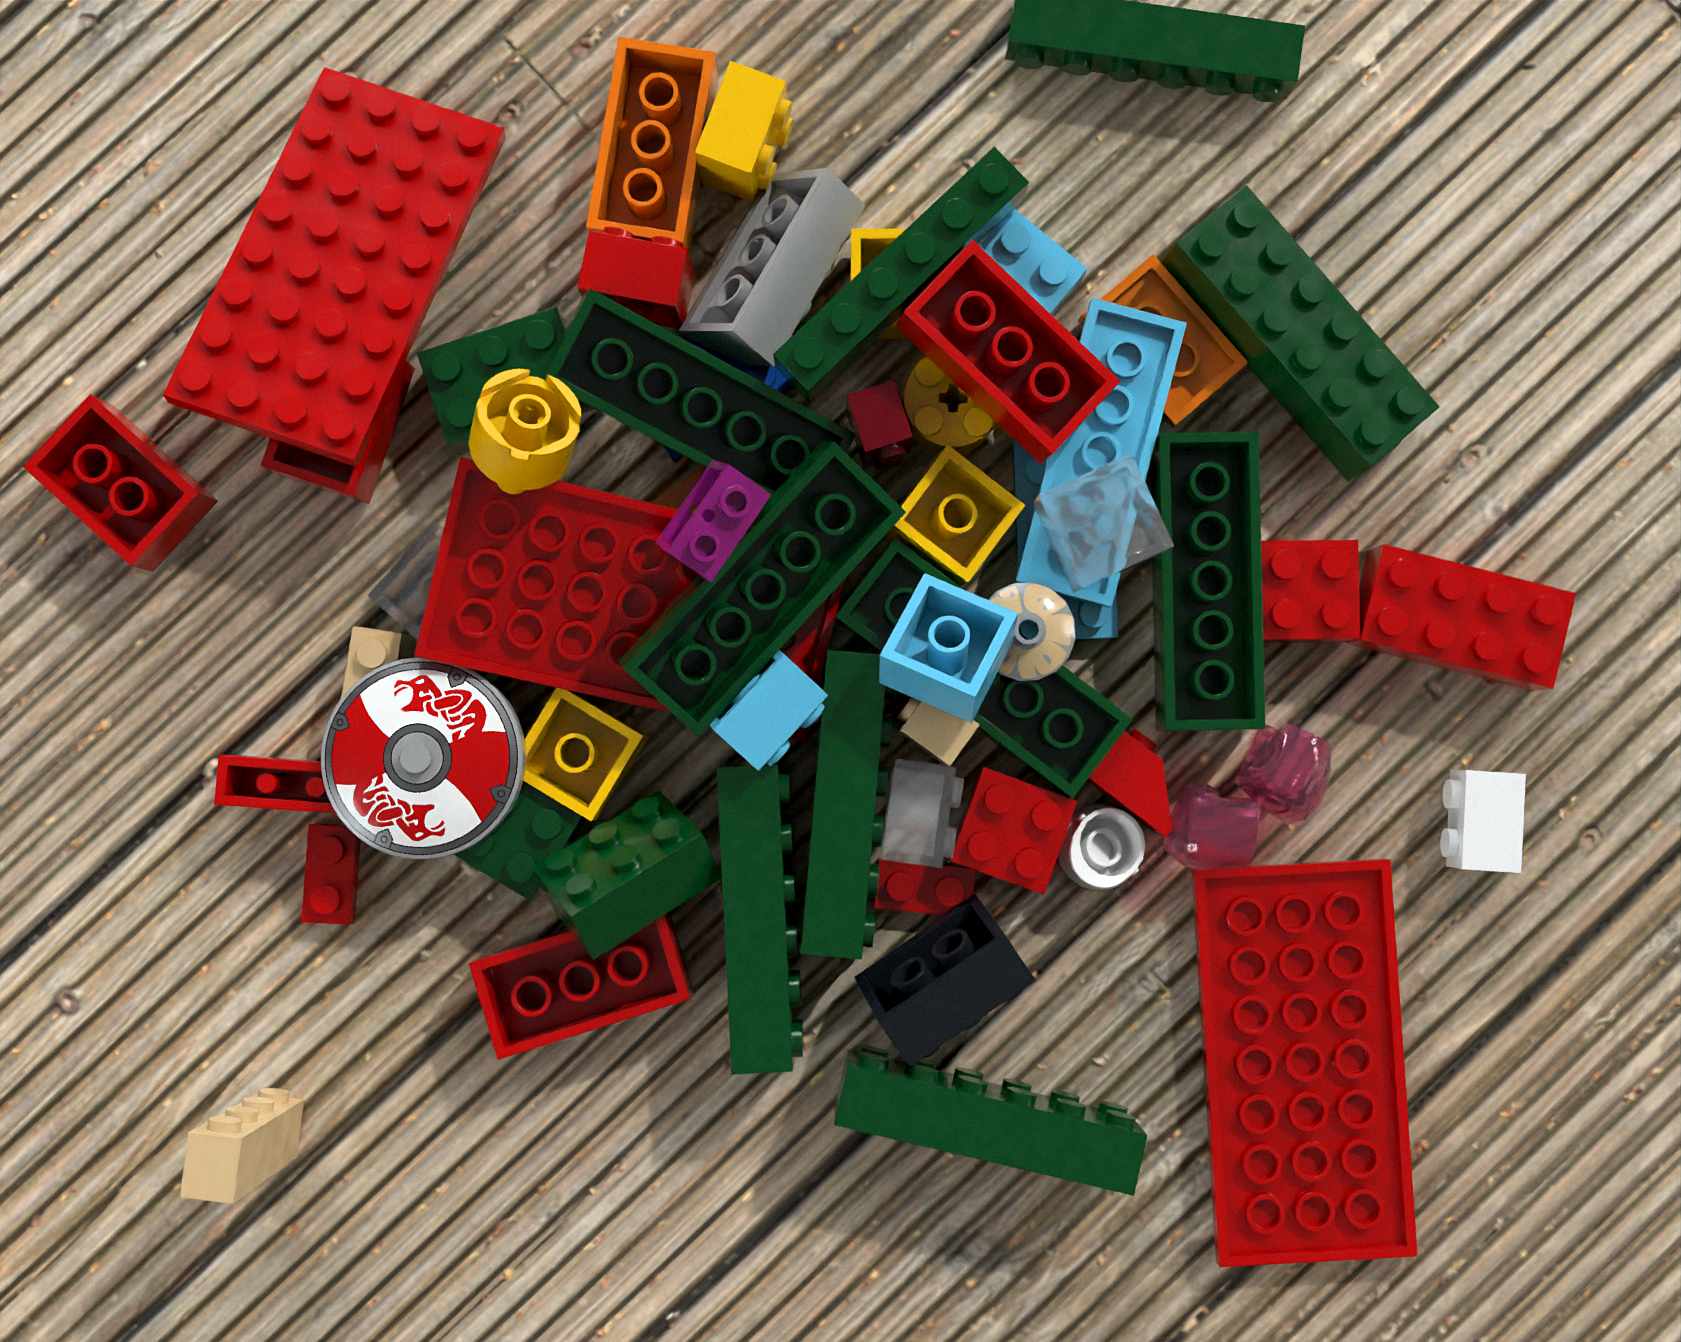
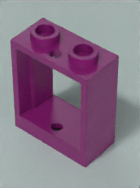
[655,460,771,582]

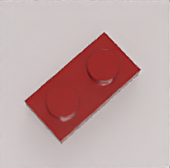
[301,824,361,925]
[874,858,976,915]

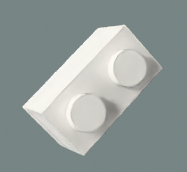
[1440,770,1526,873]

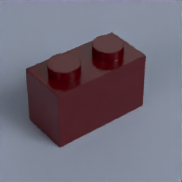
[846,380,913,471]

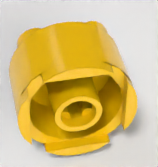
[902,357,996,455]
[468,369,581,494]

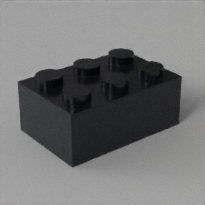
[854,894,1036,1067]

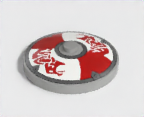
[321,657,526,859]

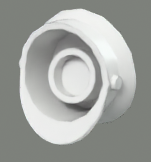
[1058,803,1146,891]

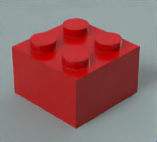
[577,227,695,329]
[1261,540,1360,643]
[947,767,1077,895]

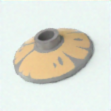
[989,582,1076,681]

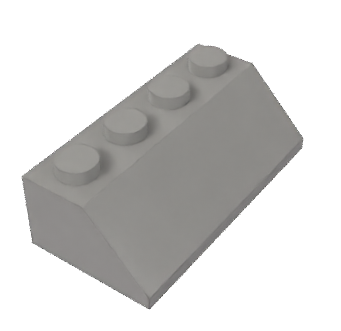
[679,168,866,367]

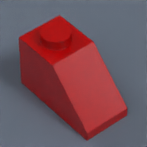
[1087,728,1172,837]

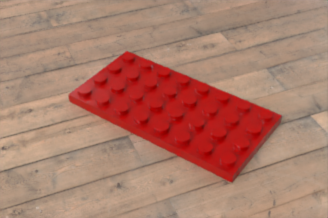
[163,67,506,467]
[415,457,845,742]
[1191,858,1418,1267]

